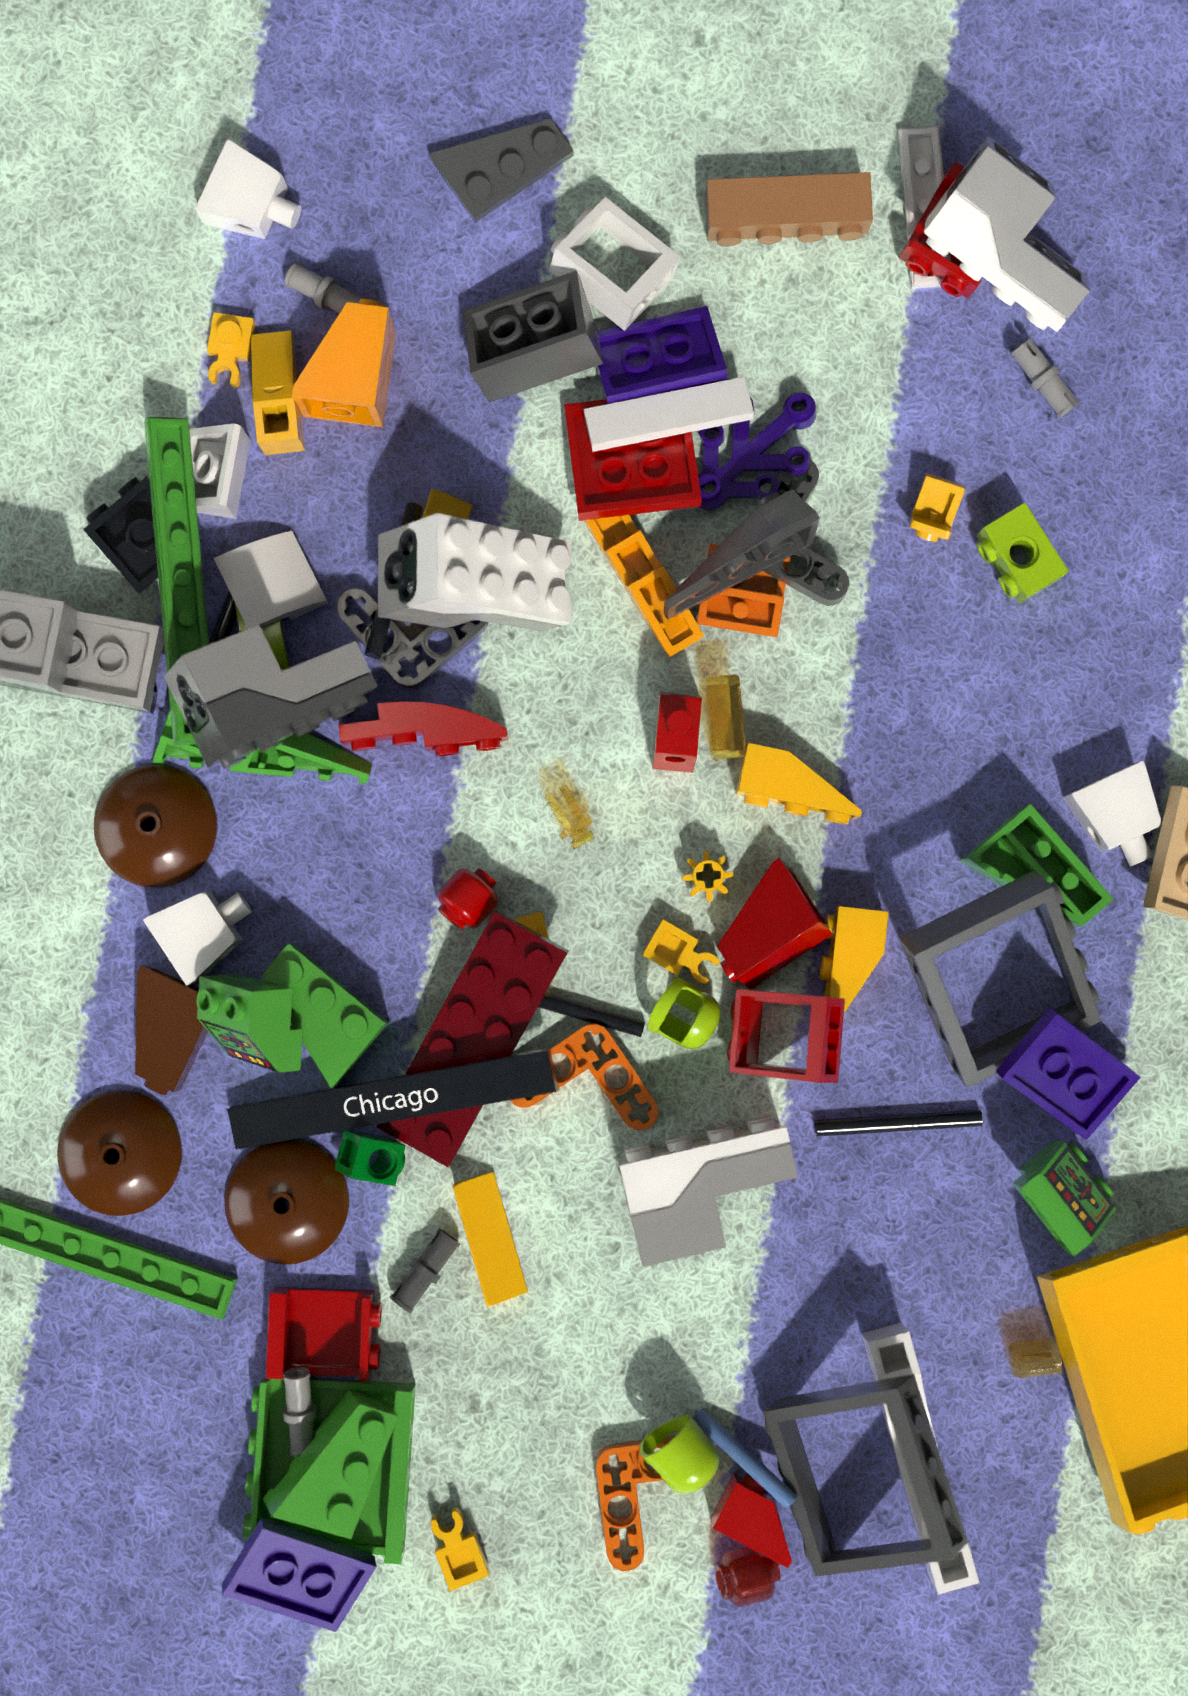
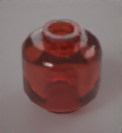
[715,1546,781,1607]

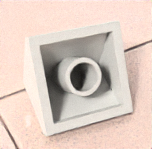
[189,423,250,519]

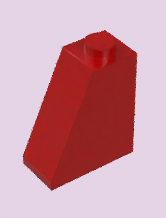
[717,857,833,989]

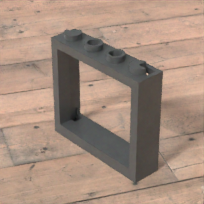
[899,870,1101,1088]
[763,1374,968,1577]

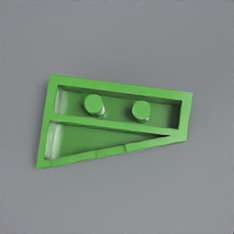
[959,804,1114,927]
[261,943,390,1089]
[263,1389,398,1539]

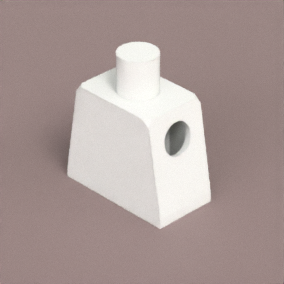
[195,139,301,239]
[1063,761,1161,866]
[143,891,252,986]

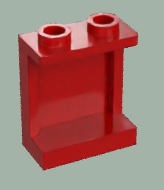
[898,162,981,298]
[266,1287,382,1381]

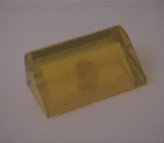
[705,674,746,763]

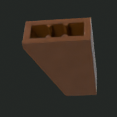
[135,965,208,1095]

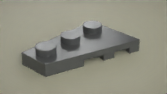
[428,118,574,223]

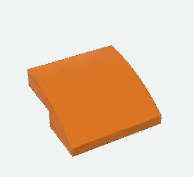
[697,544,790,638]

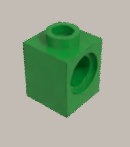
[334,1130,406,1186]

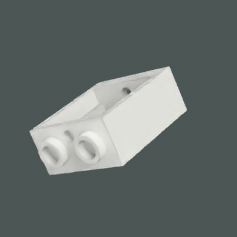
[549,197,681,331]

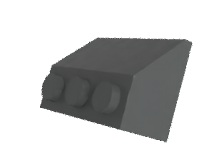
[463,271,603,403]

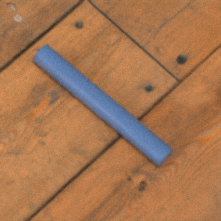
[693,1408,798,1509]

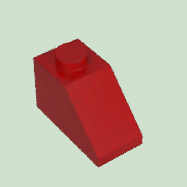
[710,1473,792,1568]

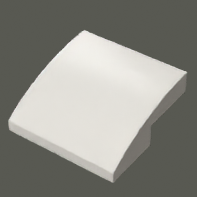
[214,531,328,629]

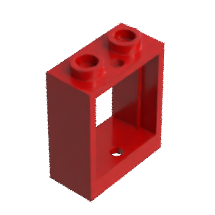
[727,989,845,1083]

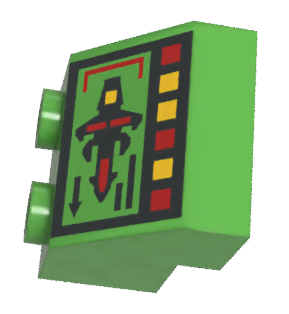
[196,974,303,1073]
[1012,1139,1117,1256]

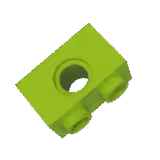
[976,502,1069,604]

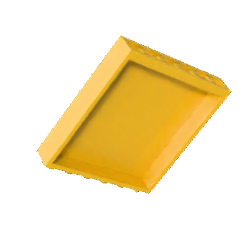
[1037,1225,1188,1534]

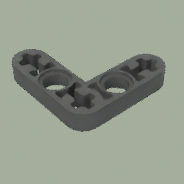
[763,457,850,606]
[337,588,489,688]

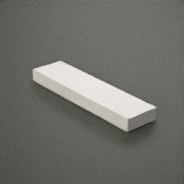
[898,126,951,289]
[584,377,754,452]

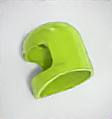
[647,976,720,1049]
[639,1414,719,1494]

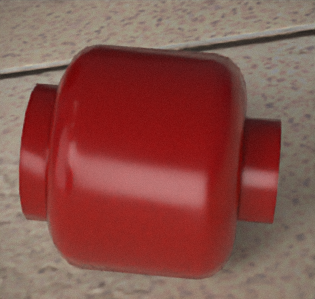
[437,868,499,931]

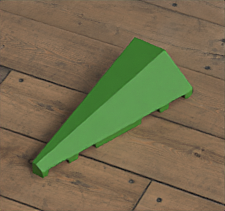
[152,711,372,784]

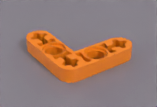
[510,1024,658,1130]
[596,1436,714,1571]

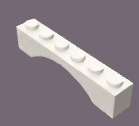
[861,1323,979,1595]

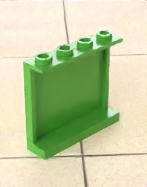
[242,1376,416,1564]

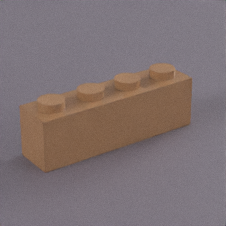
[705,172,873,246]

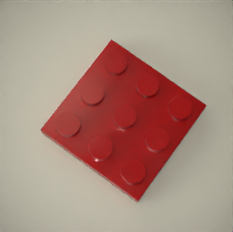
[564,399,702,521]

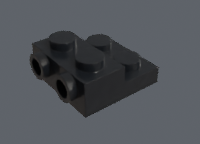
[83,476,203,594]

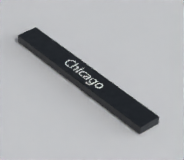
[227,1048,559,1150]

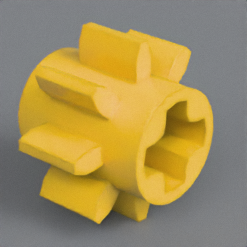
[681,850,734,903]

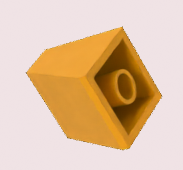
[292,299,396,427]

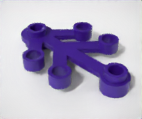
[698,393,817,510]

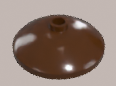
[94,765,218,888]
[57,1091,182,1216]
[224,1139,349,1264]

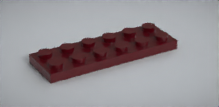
[376,910,569,1168]

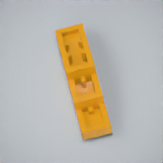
[583,515,705,657]

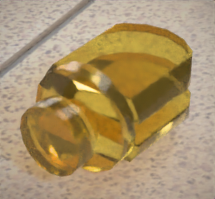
[544,784,595,850]
[1008,1336,1063,1378]

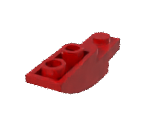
[338,701,509,757]

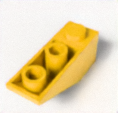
[251,330,306,455]
[736,743,862,825]
[820,906,889,1013]

